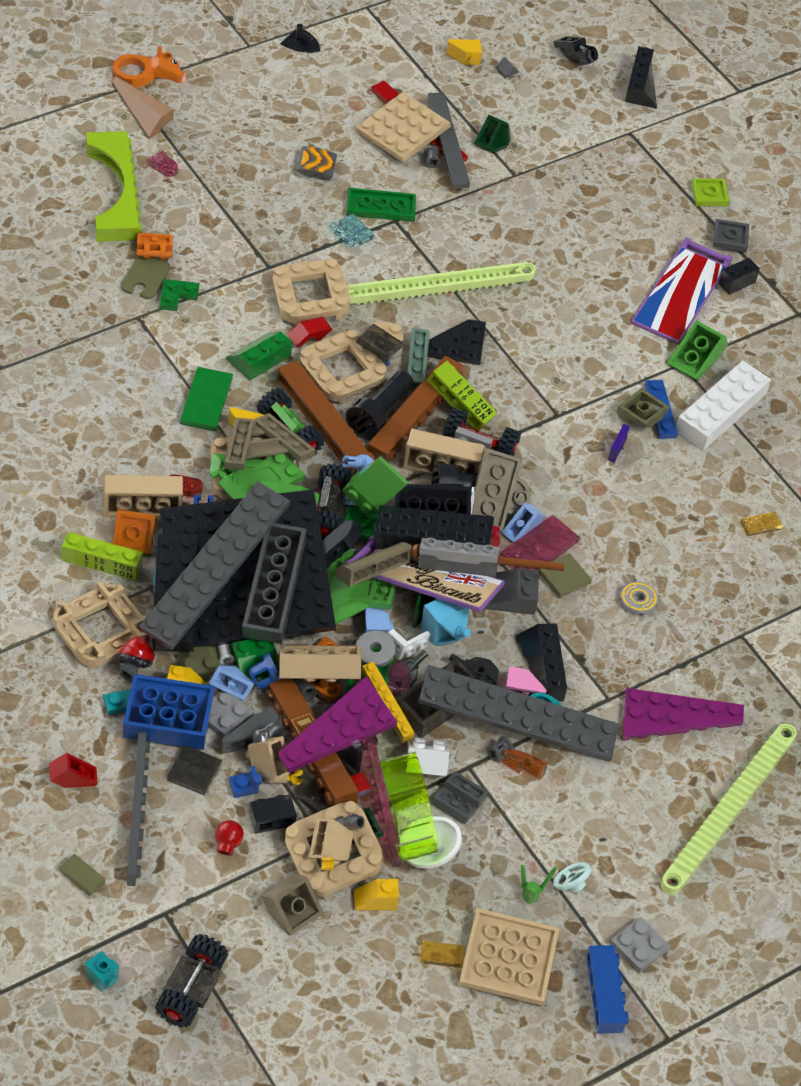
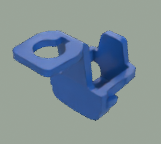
[249,653,299,689]

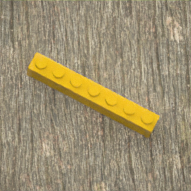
[361,662,415,743]

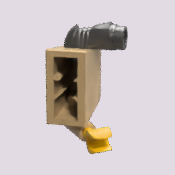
[245,721,304,785]
[309,814,365,871]

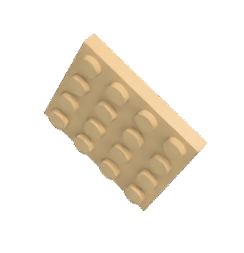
[356,92,450,162]
[459,908,560,1006]

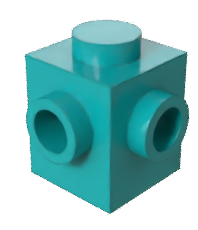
[85,951,119,992]

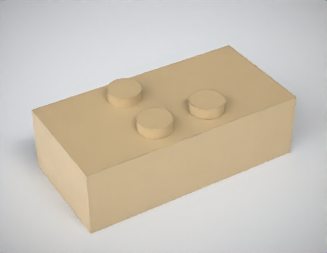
[403,428,484,476]
[104,475,183,518]
[279,645,361,682]

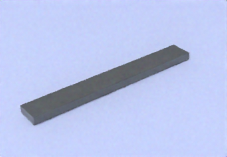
[427,92,470,189]

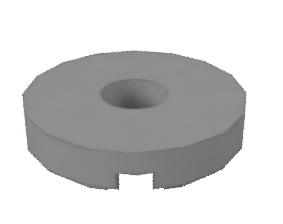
[356,630,396,667]

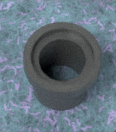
[295,678,317,702]

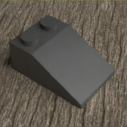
[484,568,539,615]

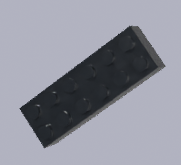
[374,505,494,550]
[152,534,199,652]

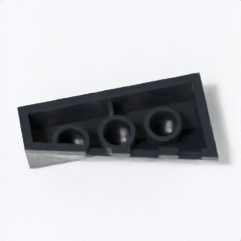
[625,46,657,109]
[515,623,567,702]

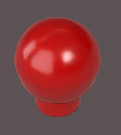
[215,820,244,856]

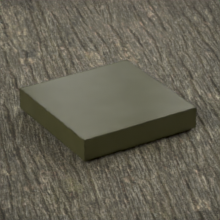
[538,553,592,598]

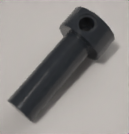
[346,370,414,438]
[431,462,519,499]

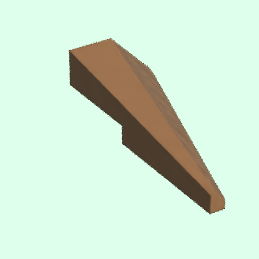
[112,77,174,139]

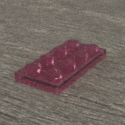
[500,515,580,570]

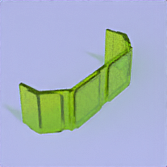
[380,751,440,862]

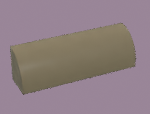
[335,542,412,587]

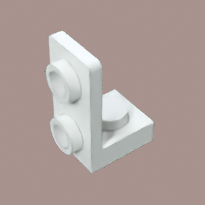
[387,629,430,660]

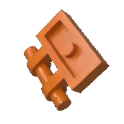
[137,232,173,260]

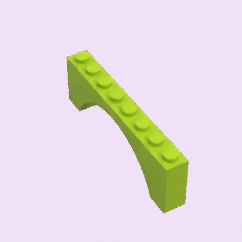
[86,131,142,242]

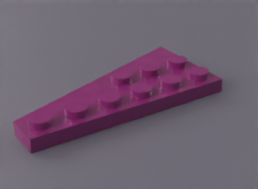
[278,676,397,773]
[622,688,744,741]

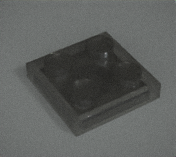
[356,324,403,362]
[167,745,222,796]

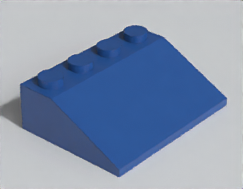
[123,674,215,750]

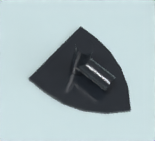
[280,24,321,53]

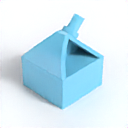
[420,599,471,645]

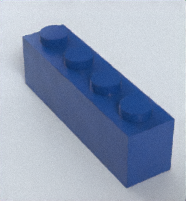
[586,945,629,1034]

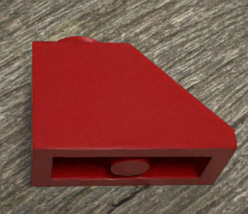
[49,753,98,788]

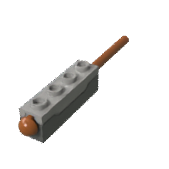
[411,538,565,577]

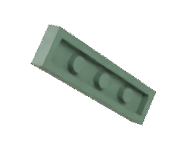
[408,328,430,387]

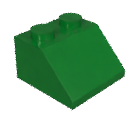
[231,639,279,686]

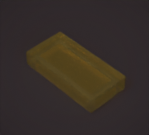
[740,512,783,536]
[420,941,465,968]

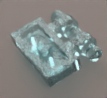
[330,214,374,248]

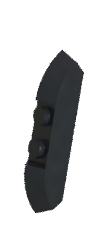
[322,520,361,569]

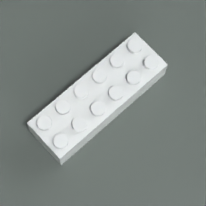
[676,360,771,451]

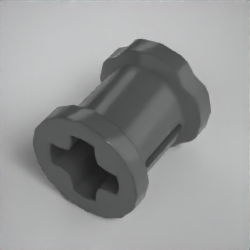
[424,146,441,168]
[486,736,514,762]

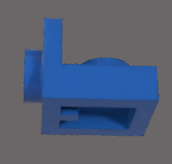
[229,766,262,798]

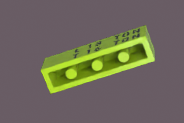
[427,361,497,431]
[62,532,143,581]

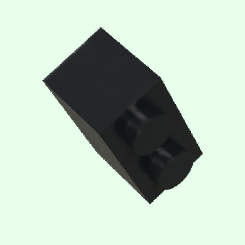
[719,258,760,295]
[249,794,297,834]

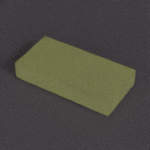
[59,854,105,896]

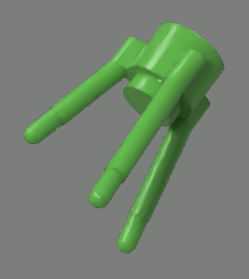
[521,865,558,904]

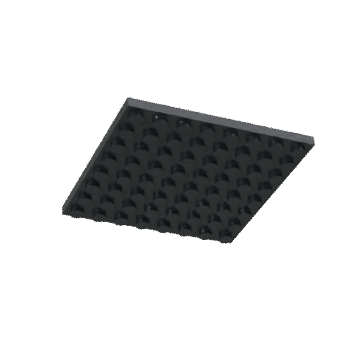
[159,489,336,647]

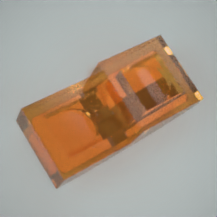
[503,749,548,780]

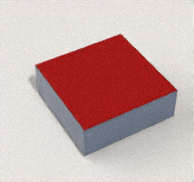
[350,772,372,797]

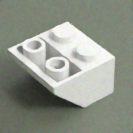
[405,738,450,776]

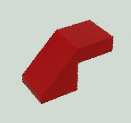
[288,316,333,348]

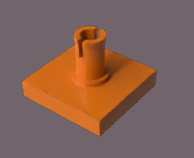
[113,509,156,554]

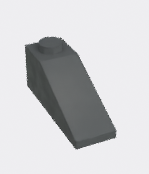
[221,710,282,754]

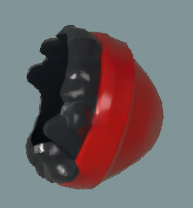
[117,636,155,668]

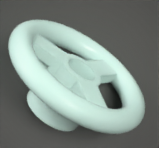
[553,862,591,892]

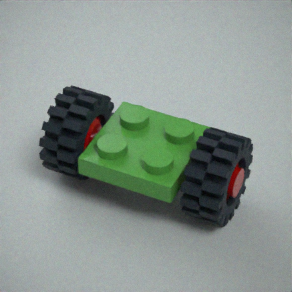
[257,388,325,458]

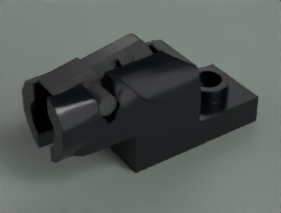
[554,36,598,66]

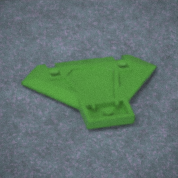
[209,453,305,499]
[327,549,397,624]

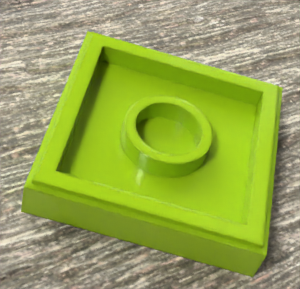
[691,178,730,207]

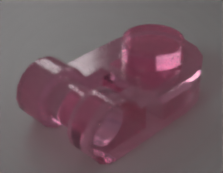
[148,150,178,177]
[388,662,410,698]

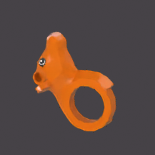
[112,46,187,88]

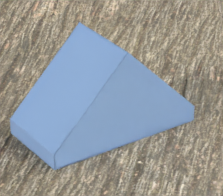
[209,665,254,700]

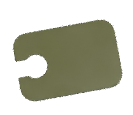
[121,256,170,299]

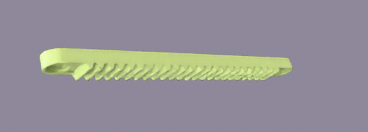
[347,262,536,305]
[661,723,797,894]

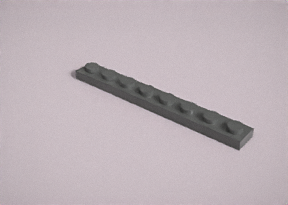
[127,732,150,886]

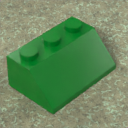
[226,331,292,381]

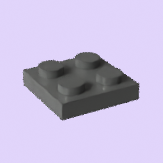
[713,219,749,252]

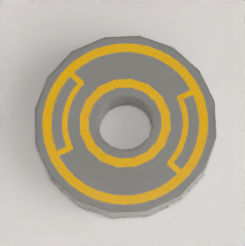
[620,581,658,615]

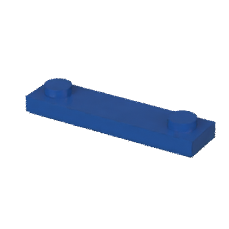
[644,380,678,439]

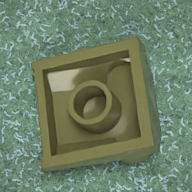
[617,388,669,428]
[178,646,221,682]

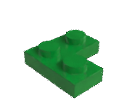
[159,279,200,311]

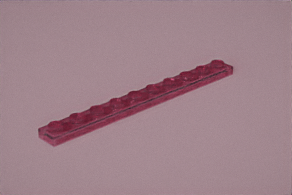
[349,679,401,867]

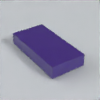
[608,424,630,462]

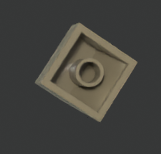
[261,873,324,936]

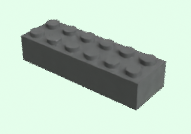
[242,523,306,644]

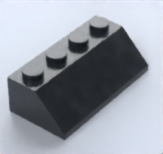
[395,484,474,514]

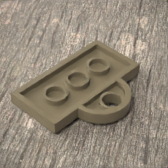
[472,448,531,532]

